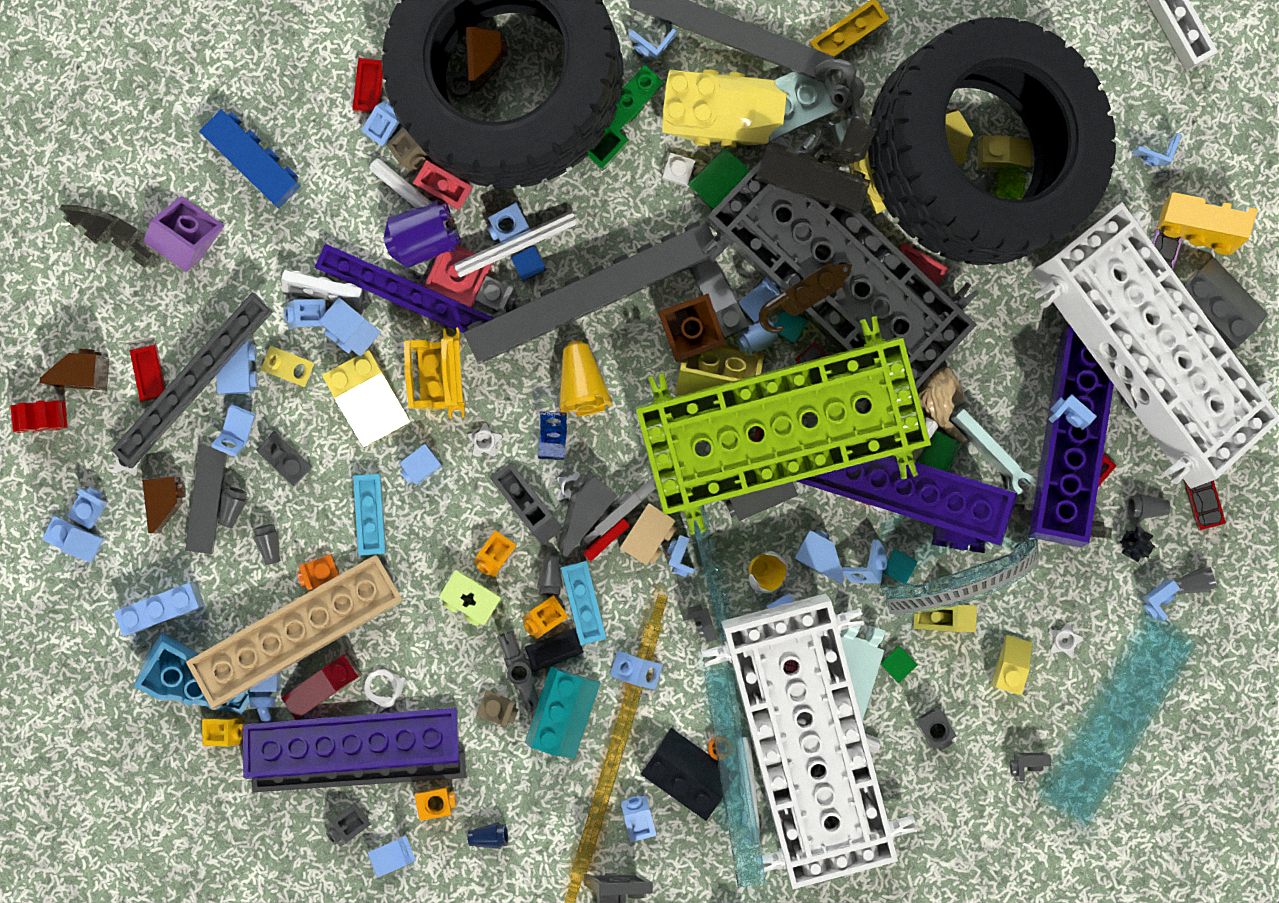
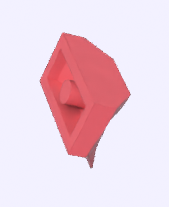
[413,160,473,211]

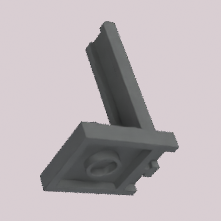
[584,872,653,903]

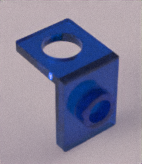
[538,411,567,460]

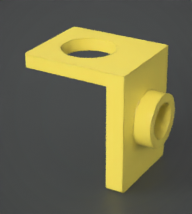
[261,346,314,387]

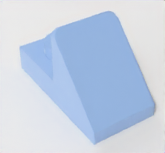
[42,516,104,563]

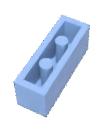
[114,582,205,637]

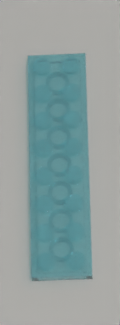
[1039,616,1197,828]

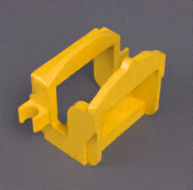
[404,327,466,419]

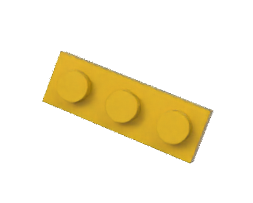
[809,0,890,57]

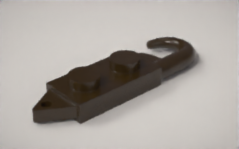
[759,262,852,333]

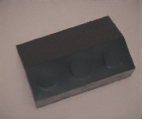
[640,728,736,821]

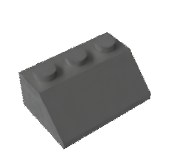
[1183,257,1268,350]

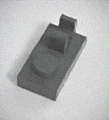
[256,431,313,486]

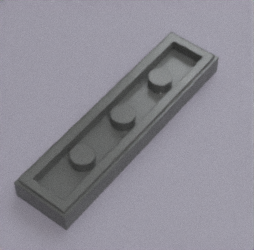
[185,445,227,554]

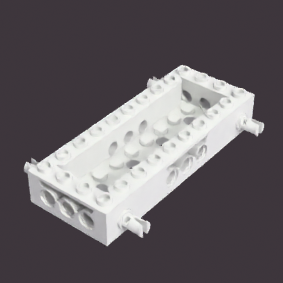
[1031,202,1279,489]
[701,593,917,889]

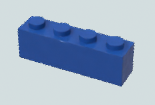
[199,109,301,209]

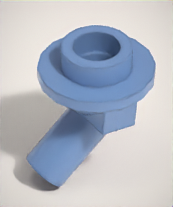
[249,692,276,723]

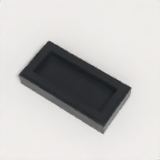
[525,628,584,672]

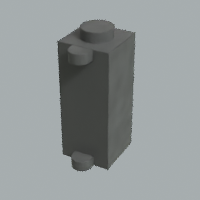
[725,482,798,521]

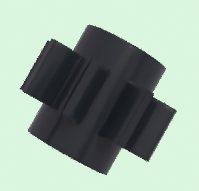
[1120,526,1155,562]

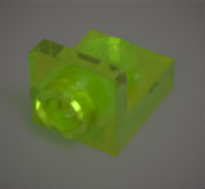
[994,167,1026,199]

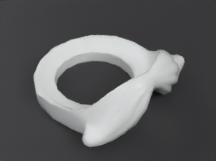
[364,669,405,712]

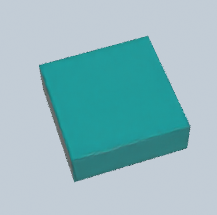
[774,311,808,344]
[883,549,918,585]

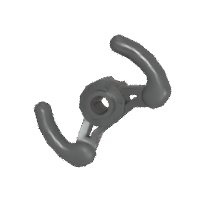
[814,59,865,135]

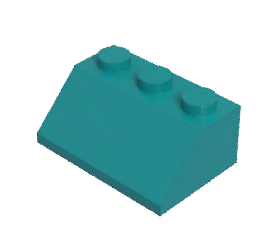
[524,666,601,759]

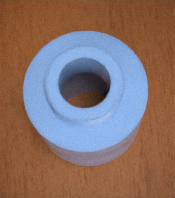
[736,321,778,356]

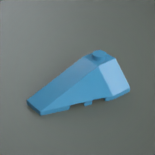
[133,632,254,715]

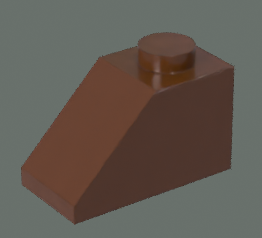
[142,476,186,534]

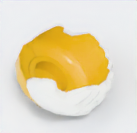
[748,551,788,593]

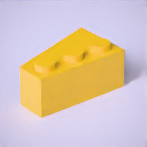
[1156,192,1258,255]

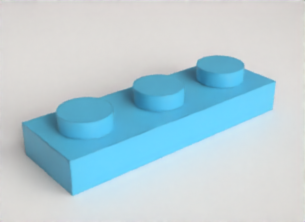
[353,474,386,556]
[561,561,607,645]

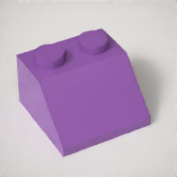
[143,196,224,272]

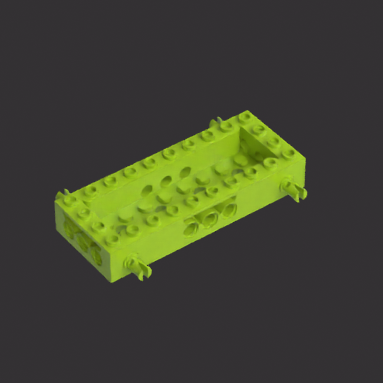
[636,316,931,535]

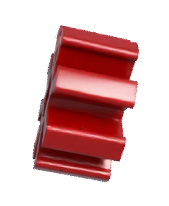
[10,400,68,433]

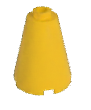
[559,340,612,417]

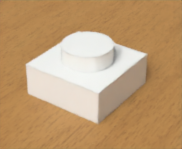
[662,153,695,187]

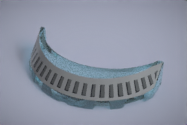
[880,533,1039,615]

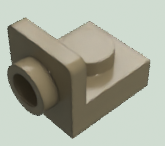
[386,127,431,174]
[476,690,519,728]

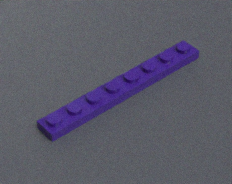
[314,244,511,354]

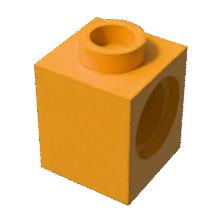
[414,785,457,821]

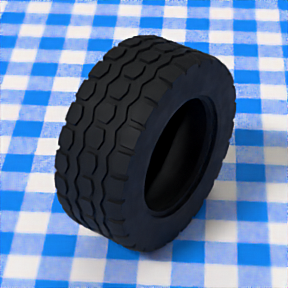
[382,0,624,189]
[868,17,1116,265]

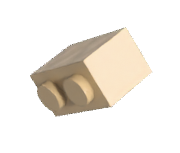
[620,503,677,566]

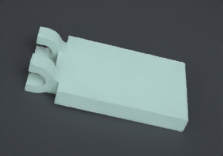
[769,72,841,141]
[949,409,1035,495]
[840,625,885,722]

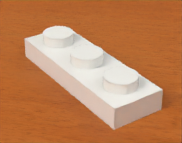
[281,270,363,310]

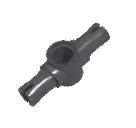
[497,630,539,711]

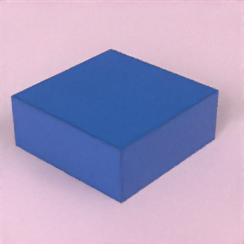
[511,246,546,282]

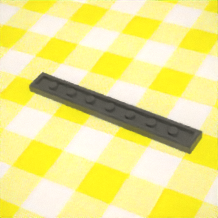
[629,0,835,83]
[111,292,274,468]
[252,750,467,793]

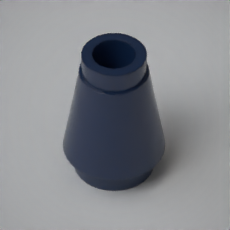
[467,822,509,849]

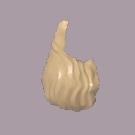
[917,366,968,443]

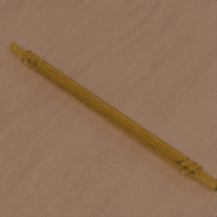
[564,594,668,903]

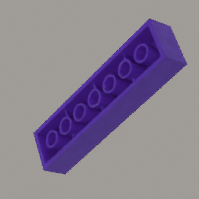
[1028,324,1114,548]

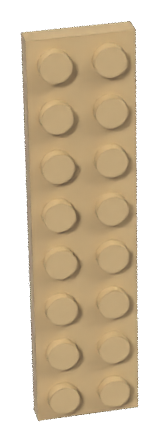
[186,554,403,710]

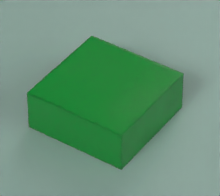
[880,645,918,684]

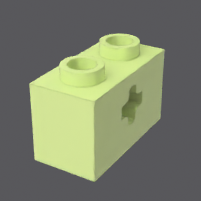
[438,570,503,627]

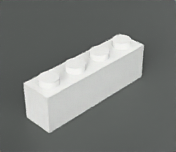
[1146,0,1218,72]

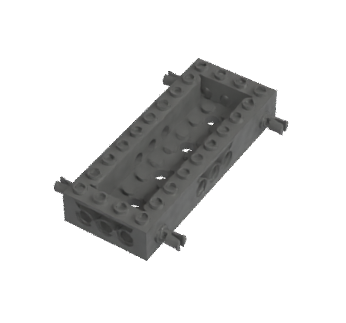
[701,134,979,410]

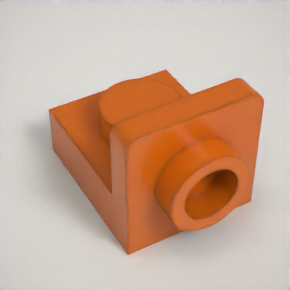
[297,554,340,591]

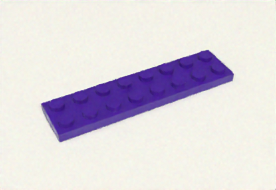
[796,455,1018,546]
[243,708,460,779]

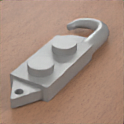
[583,476,657,544]

